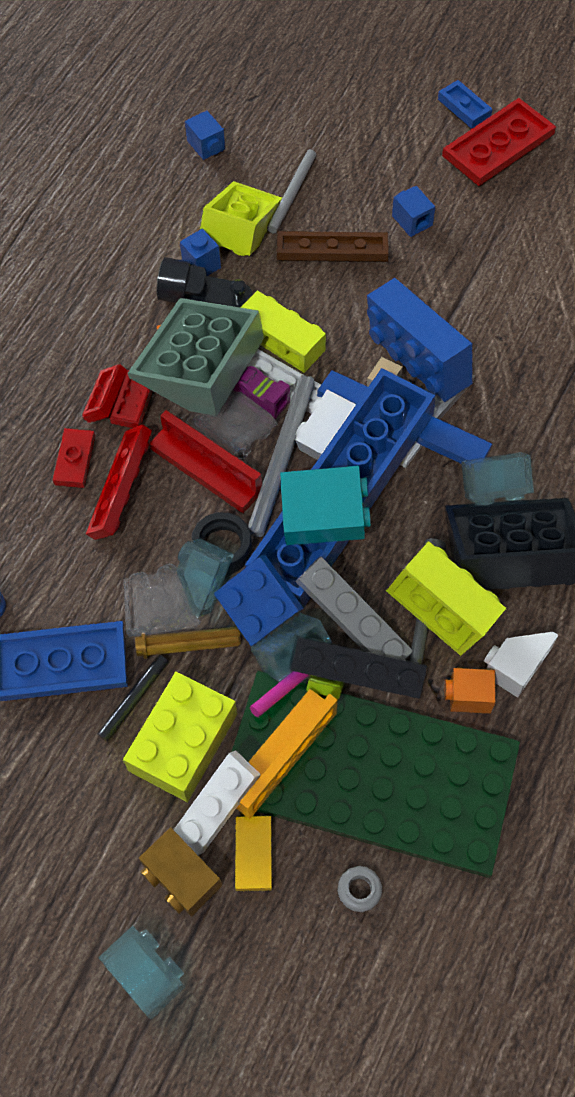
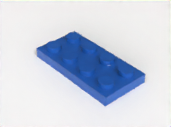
[0,621,128,701]

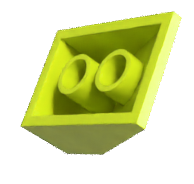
[200,181,282,256]

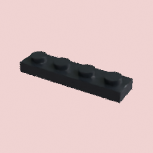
[289,635,428,699]

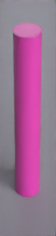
[250,671,309,717]

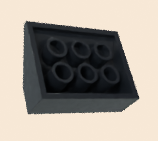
[445,498,575,590]

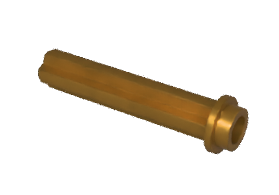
[135,627,241,659]

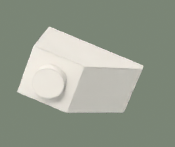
[484,632,558,698]

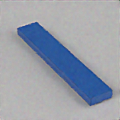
[317,370,492,471]

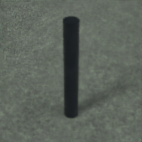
[97,654,169,742]

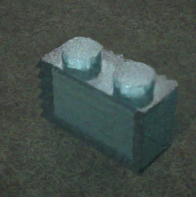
[251,612,332,681]

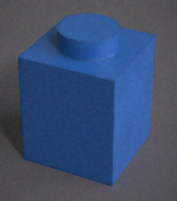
[185,111,225,160]
[392,186,435,237]
[180,228,221,276]

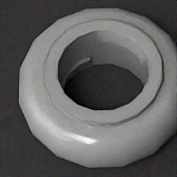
[337,866,382,912]

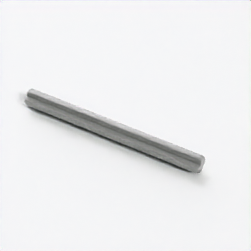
[248,375,315,537]

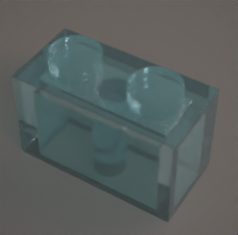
[461,452,534,505]
[98,926,185,1020]

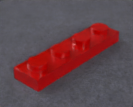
[86,424,152,540]

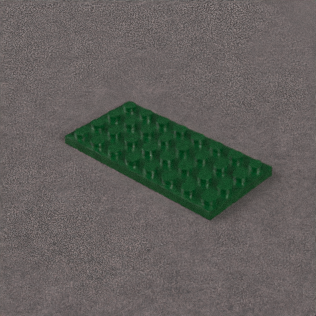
[231,671,520,878]

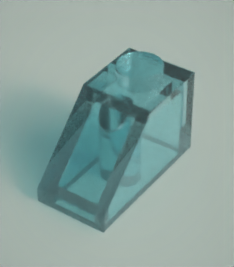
[176,538,234,617]

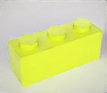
[240,290,326,373]

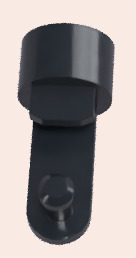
[156,257,253,307]

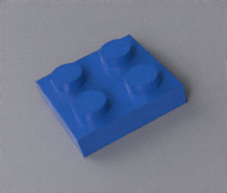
[214,554,303,646]

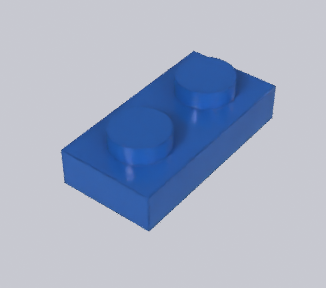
[438,80,492,129]

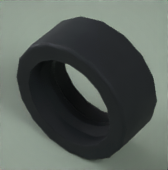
[191,512,252,575]

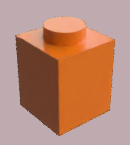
[444,668,495,713]

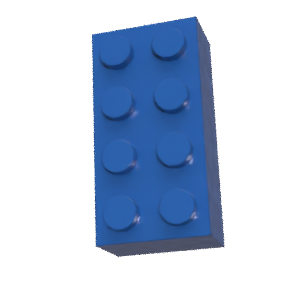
[367,278,472,402]

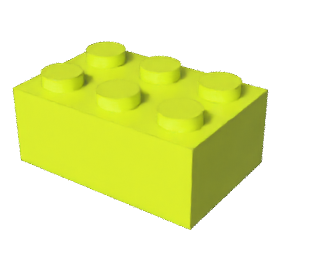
[386,541,506,656]
[123,672,238,803]

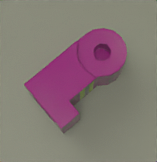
[233,366,290,420]

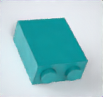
[280,466,371,545]

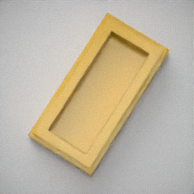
[235,816,272,891]

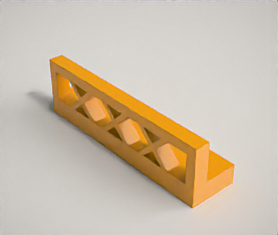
[236,689,338,819]

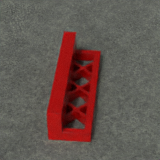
[149,410,262,514]

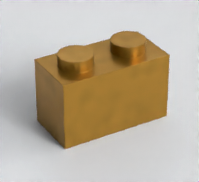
[139,827,222,917]

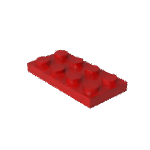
[442,98,556,186]

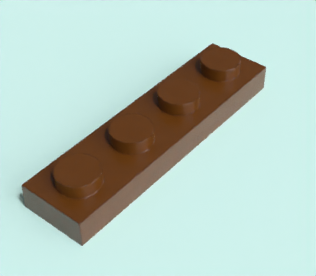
[277,231,388,262]

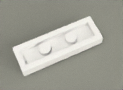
[174,750,261,855]

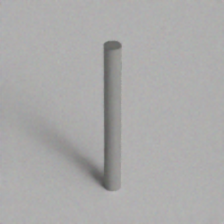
[267,149,316,234]

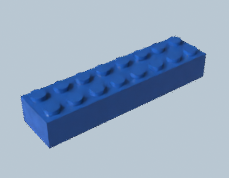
[245,368,435,610]

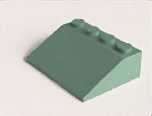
[128,298,264,416]

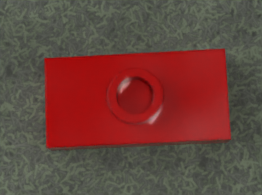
[82,364,127,423]
[110,370,153,428]
[53,428,95,488]

